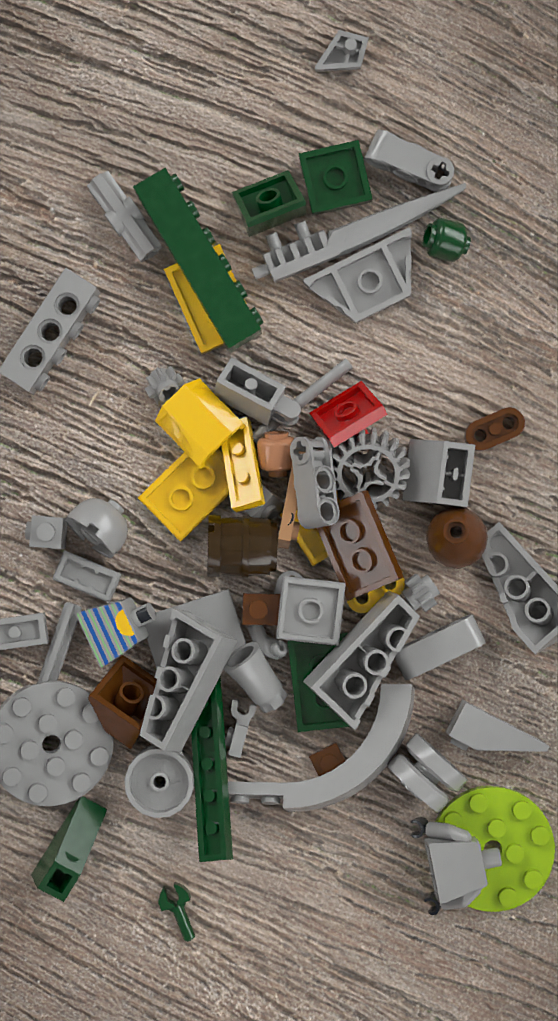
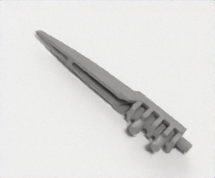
[251,183,466,283]

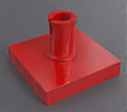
[309,381,388,448]

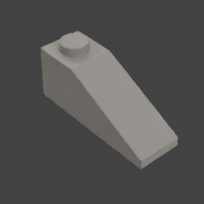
[446,699,550,752]

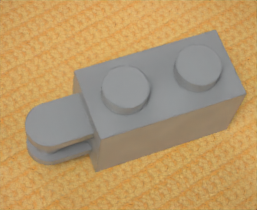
[214,357,301,427]

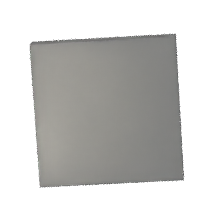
[276,576,346,646]

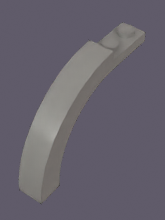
[228,684,415,812]

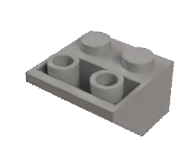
[402,439,475,508]

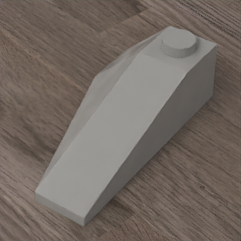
[482,522,558,655]

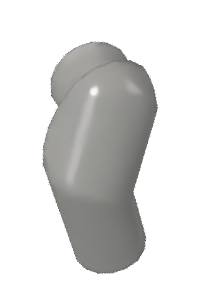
[248,625,288,660]

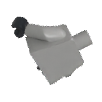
[410,817,502,915]

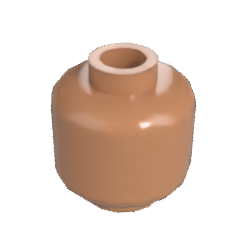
[257,431,294,477]

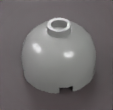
[66,498,128,558]

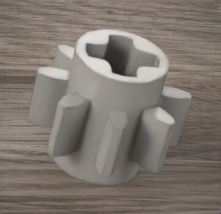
[145,366,185,405]
[402,574,440,612]

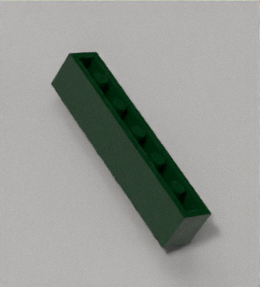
[133,167,264,352]

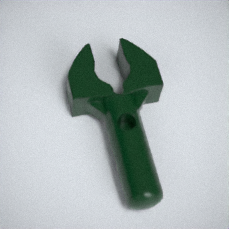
[158,882,195,942]

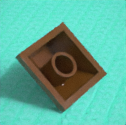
[88,655,157,749]

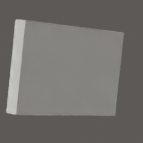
[145,589,246,669]

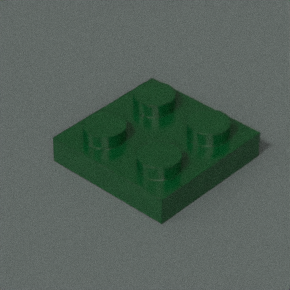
[298,140,373,216]

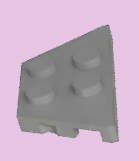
[303,227,412,324]

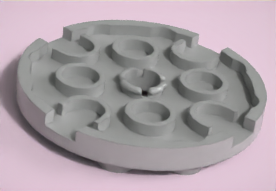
[0,680,114,806]

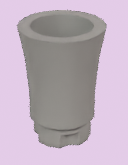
[223,642,288,713]

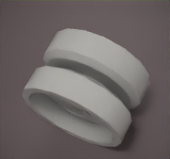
[387,733,468,813]
[124,744,194,818]

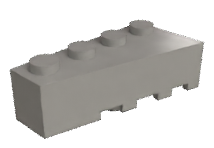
[303,591,420,730]
[140,608,238,752]

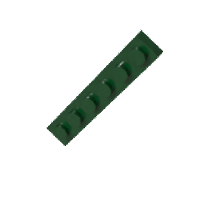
[191,675,233,862]

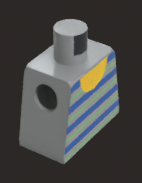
[76,597,156,668]

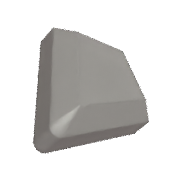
[315,30,369,72]

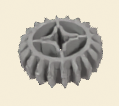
[332,427,410,509]

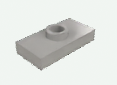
[52,550,122,603]

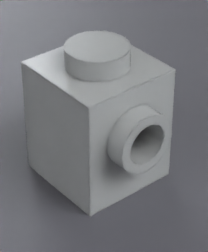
[25,515,68,549]

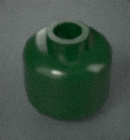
[422,218,471,262]

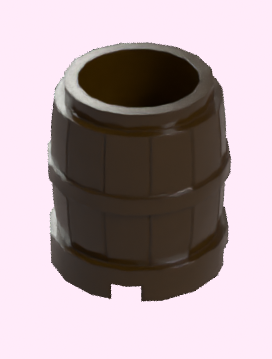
[207,515,278,578]

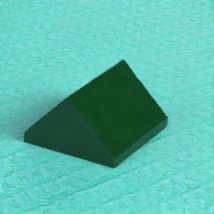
[232,170,307,237]

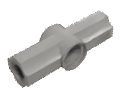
[87,171,162,263]

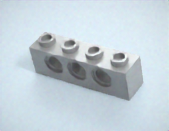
[0,268,101,395]

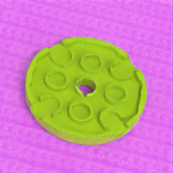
[435,785,555,912]

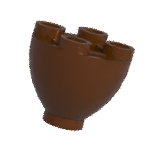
[426,507,488,569]

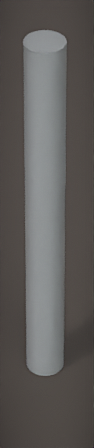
[253,358,353,444]

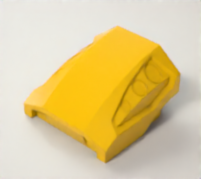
[155,378,246,469]

